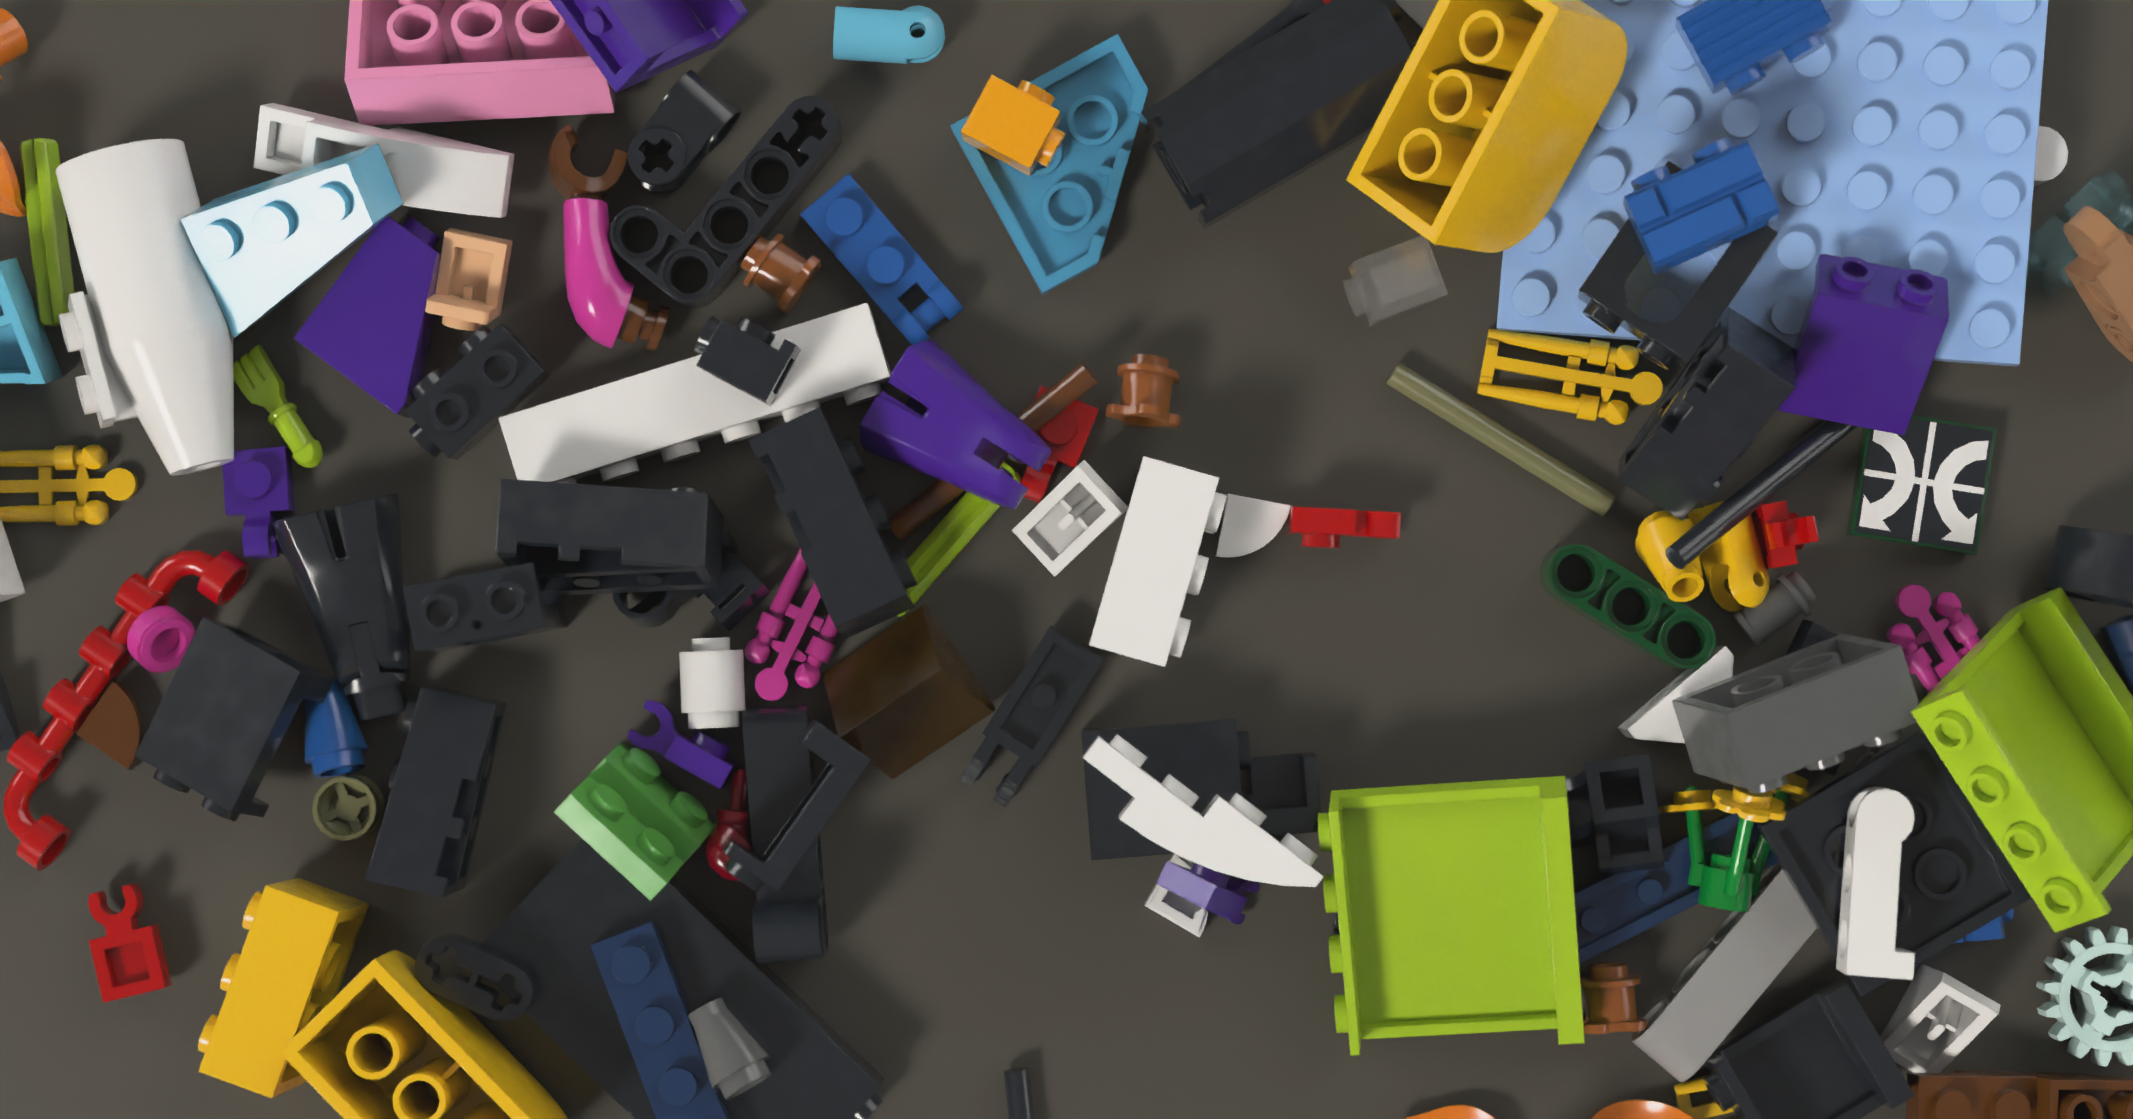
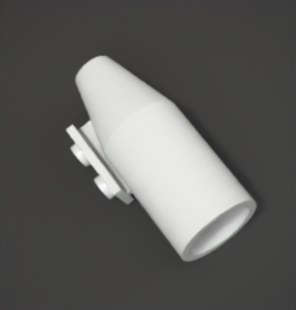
[55,138,234,476]

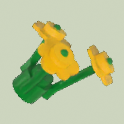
[1658,771,1811,912]

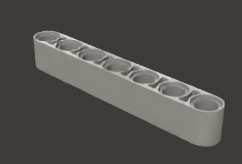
[1631,722,1922,1082]

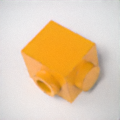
[961,75,1066,176]

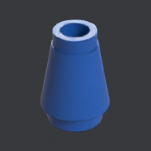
[305,680,369,778]

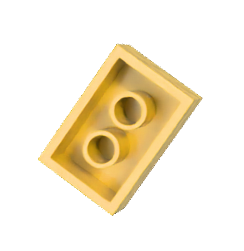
[198,878,370,1098]

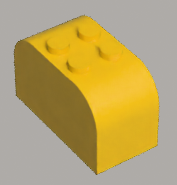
[1346,0,1627,253]
[279,950,568,1119]

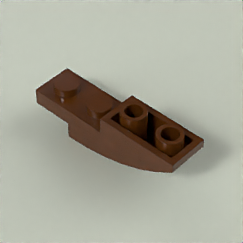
[1906,1070,2133,1119]

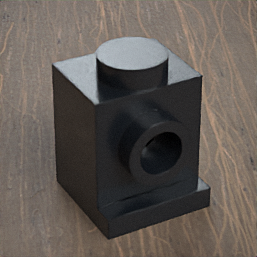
[694,316,801,406]

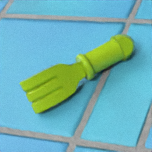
[233,344,323,468]

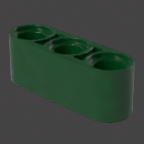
[1540,544,1716,669]

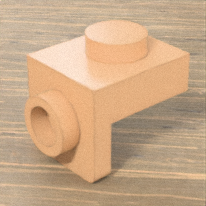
[425,228,513,331]

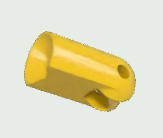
[1688,500,1770,612]

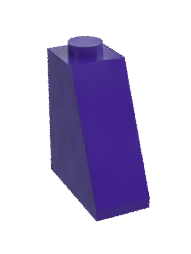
[294,215,441,418]

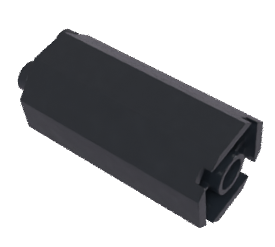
[1140,0,1417,229]

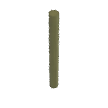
[1386,362,1616,517]

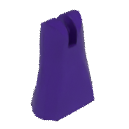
[859,340,1052,510]

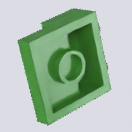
[554,740,714,901]

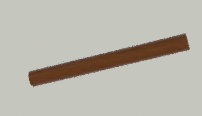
[889,362,1098,541]

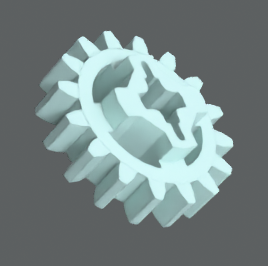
[2036,925,2133,1067]

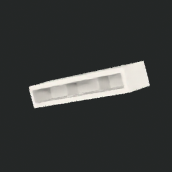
[498,303,891,484]

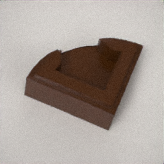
[76,681,143,770]

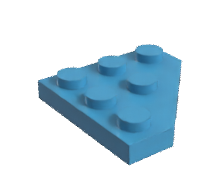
[950,34,1148,295]

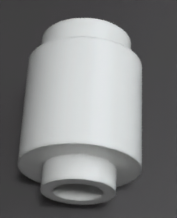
[679,637,745,729]

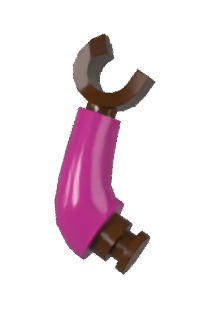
[548,124,670,352]

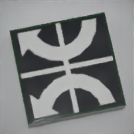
[1846,415,1997,555]

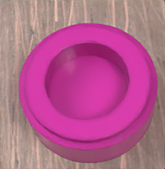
[127,606,195,673]

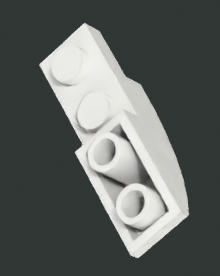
[253,103,515,218]
[1083,734,1324,887]

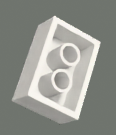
[1089,456,1227,667]

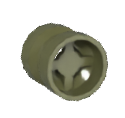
[312,774,388,841]

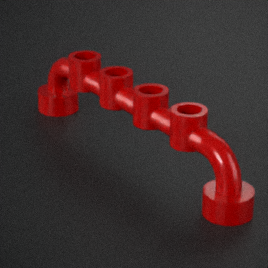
[3,550,251,871]

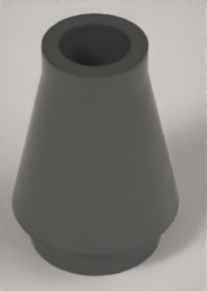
[688,997,772,1100]

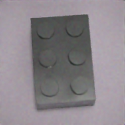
[1672,633,1919,793]

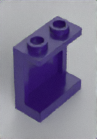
[550,0,747,93]
[1778,254,1949,435]

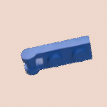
[800,173,964,345]

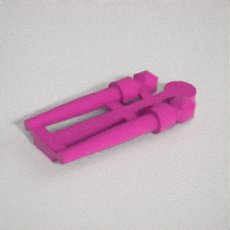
[744,548,839,701]
[1886,584,1980,693]

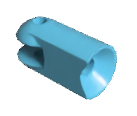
[833,5,945,64]

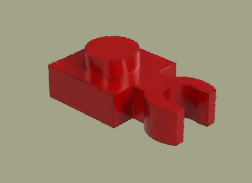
[1287,507,1401,549]
[88,883,172,1003]

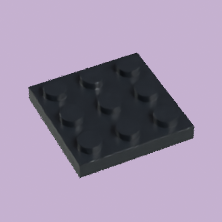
[1757,730,2031,997]

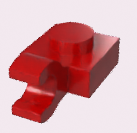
[1021,385,1099,503]
[1751,501,1820,569]

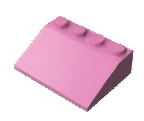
[344,0,615,126]

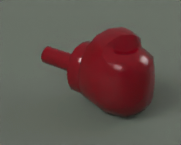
[705,768,753,881]

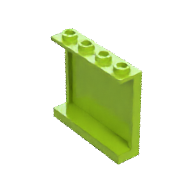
[1911,587,2133,933]
[1318,776,1585,1056]

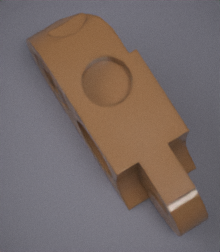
[2063,206,2133,362]

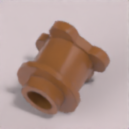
[740,233,822,315]
[1105,354,1181,429]
[1580,962,1647,1034]

